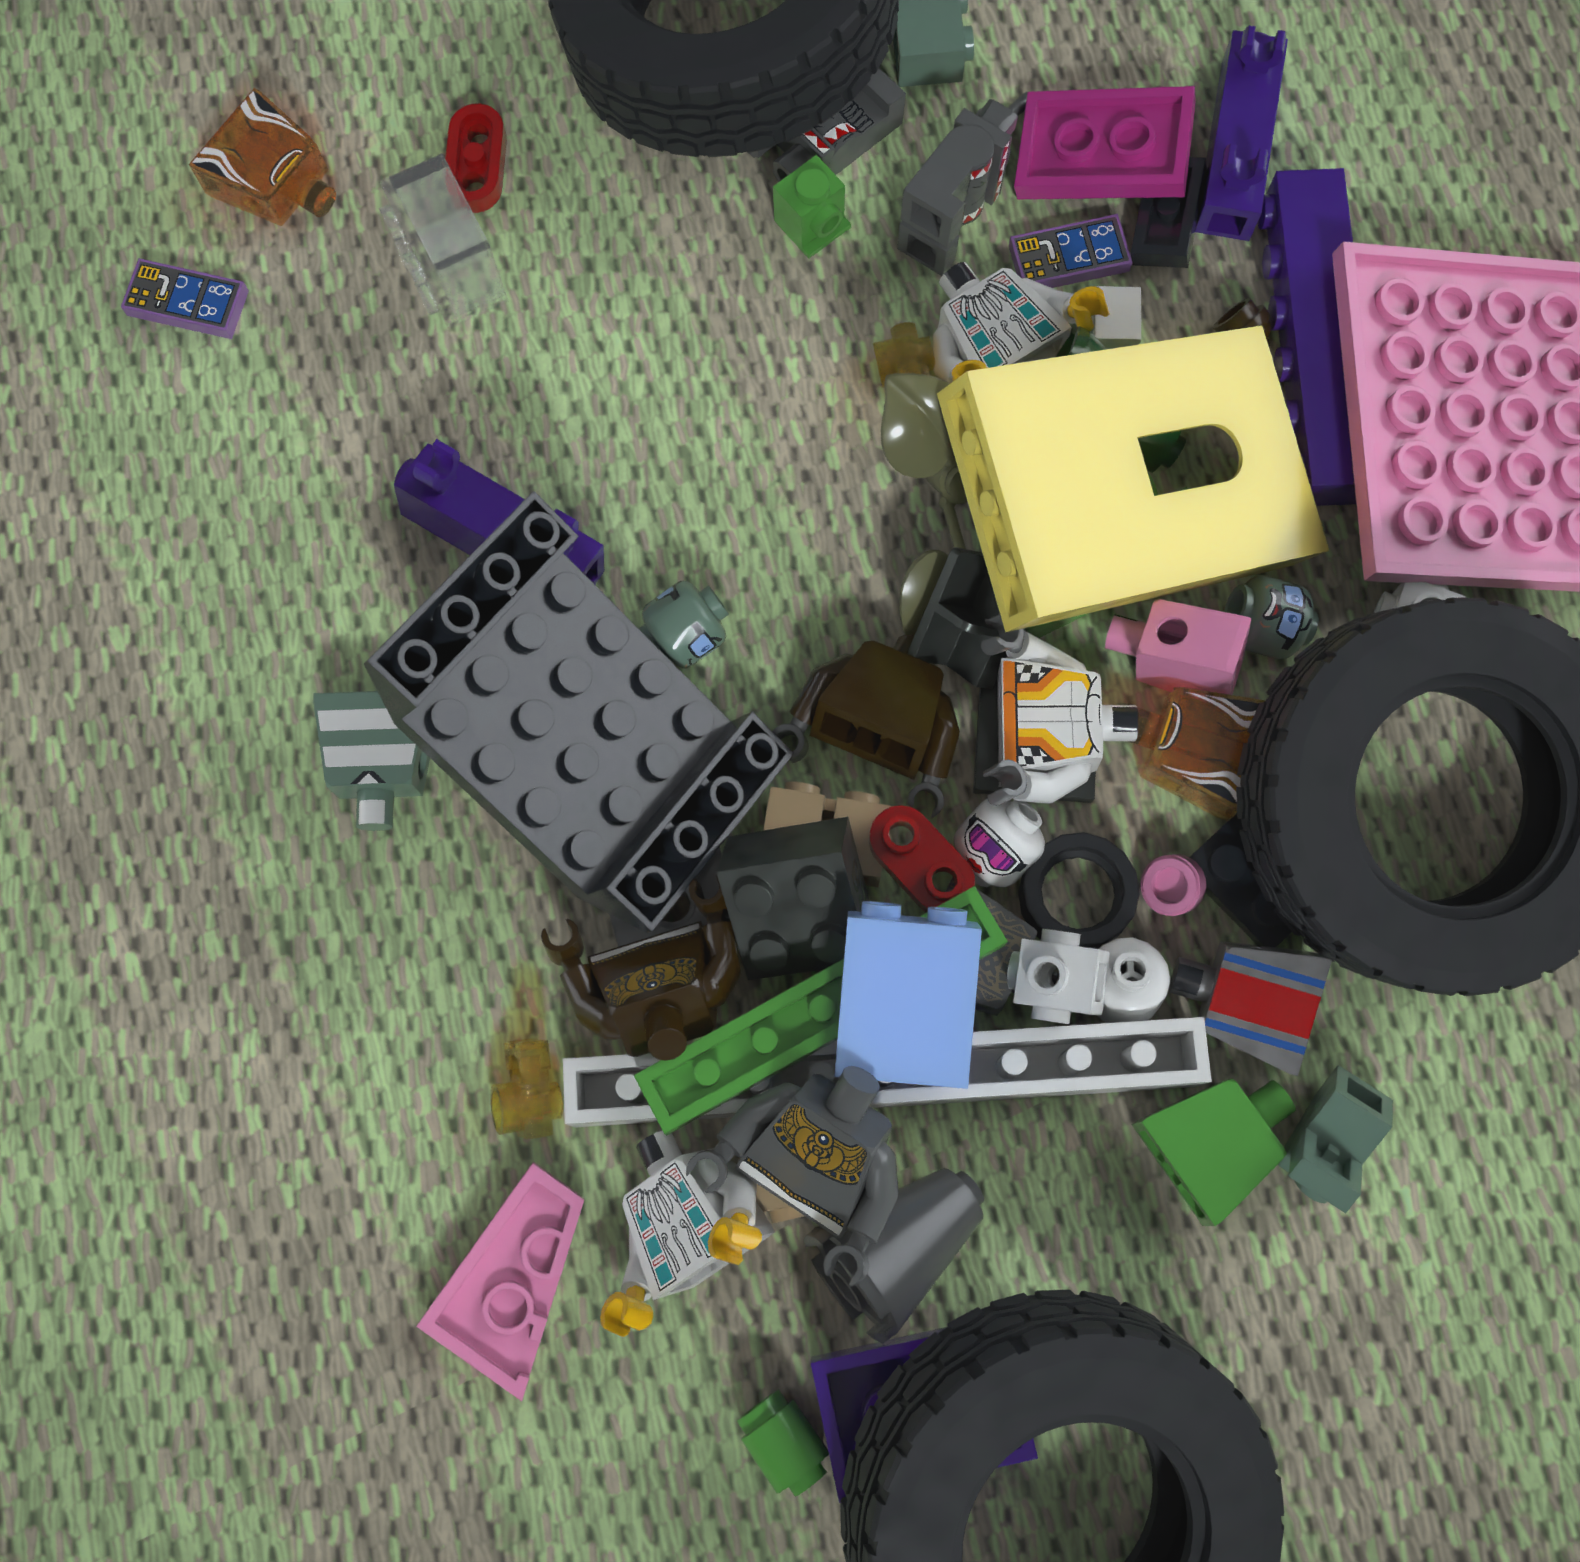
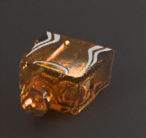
[189,88,336,226]
[1127,687,1265,821]

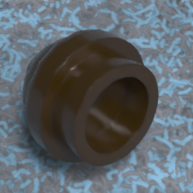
[1213,298,1271,348]

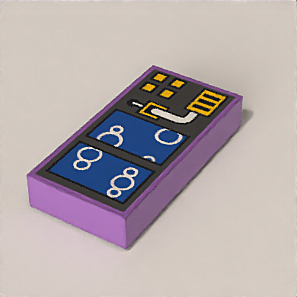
[1009,214,1133,288]
[121,258,249,339]

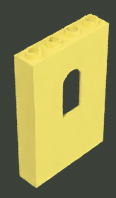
[937,325,1329,633]

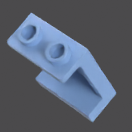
[834,901,982,1089]

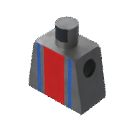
[1169,941,1332,1076]

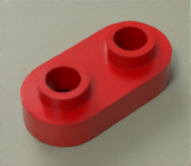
[444,103,507,213]
[869,805,975,913]

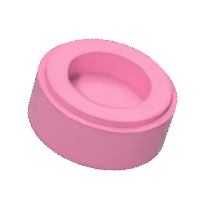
[1141,854,1206,916]

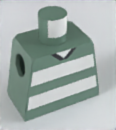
[313,691,430,831]

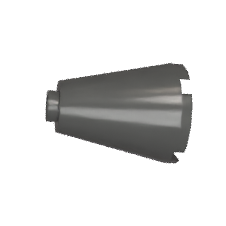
[804,1168,984,1344]

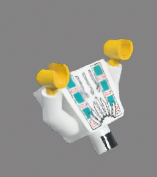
[933,262,1110,383]
[600,1131,775,1337]

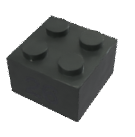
[716,817,870,980]

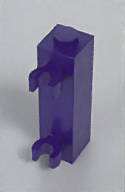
[1195,25,1288,241]
[393,439,605,585]

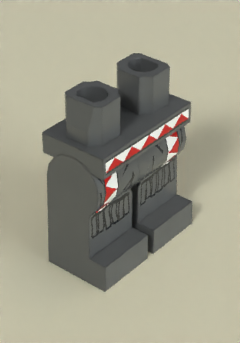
[749,68,906,182]
[897,99,1018,276]

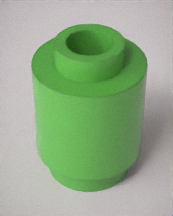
[737,1389,829,1497]

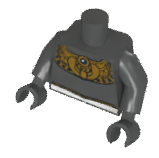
[686,1066,899,1287]

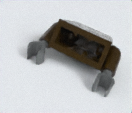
[772,635,960,819]

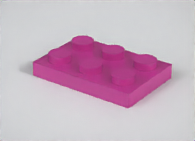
[1014,86,1196,200]

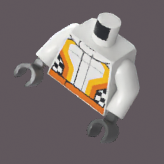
[981,614,1138,806]

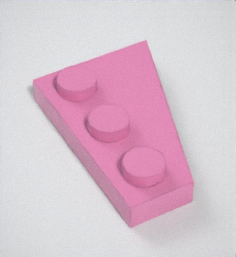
[416,1162,584,1401]

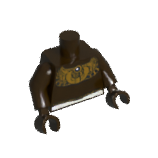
[541,874,741,1061]

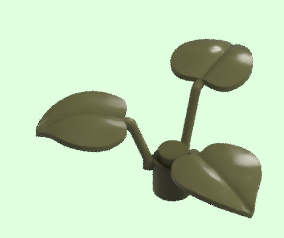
[881,373,968,636]

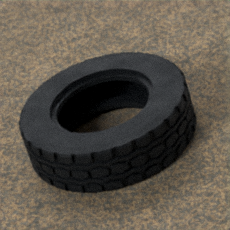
[548,0,899,157]
[1236,597,1580,996]
[840,1289,1284,1562]

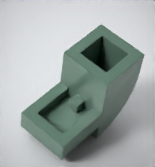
[1278,1065,1393,1213]

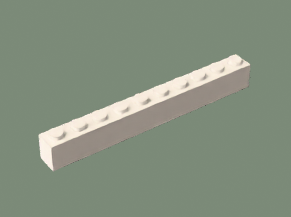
[563,1017,1212,1127]

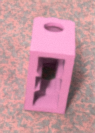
[1105,599,1252,709]

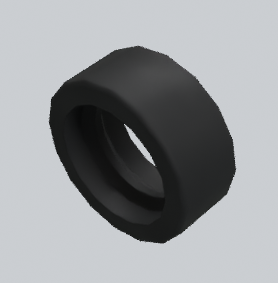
[1018,832,1140,949]

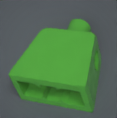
[1131,1078,1296,1226]

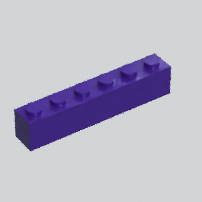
[1257,168,1356,506]

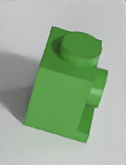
[773,155,851,259]

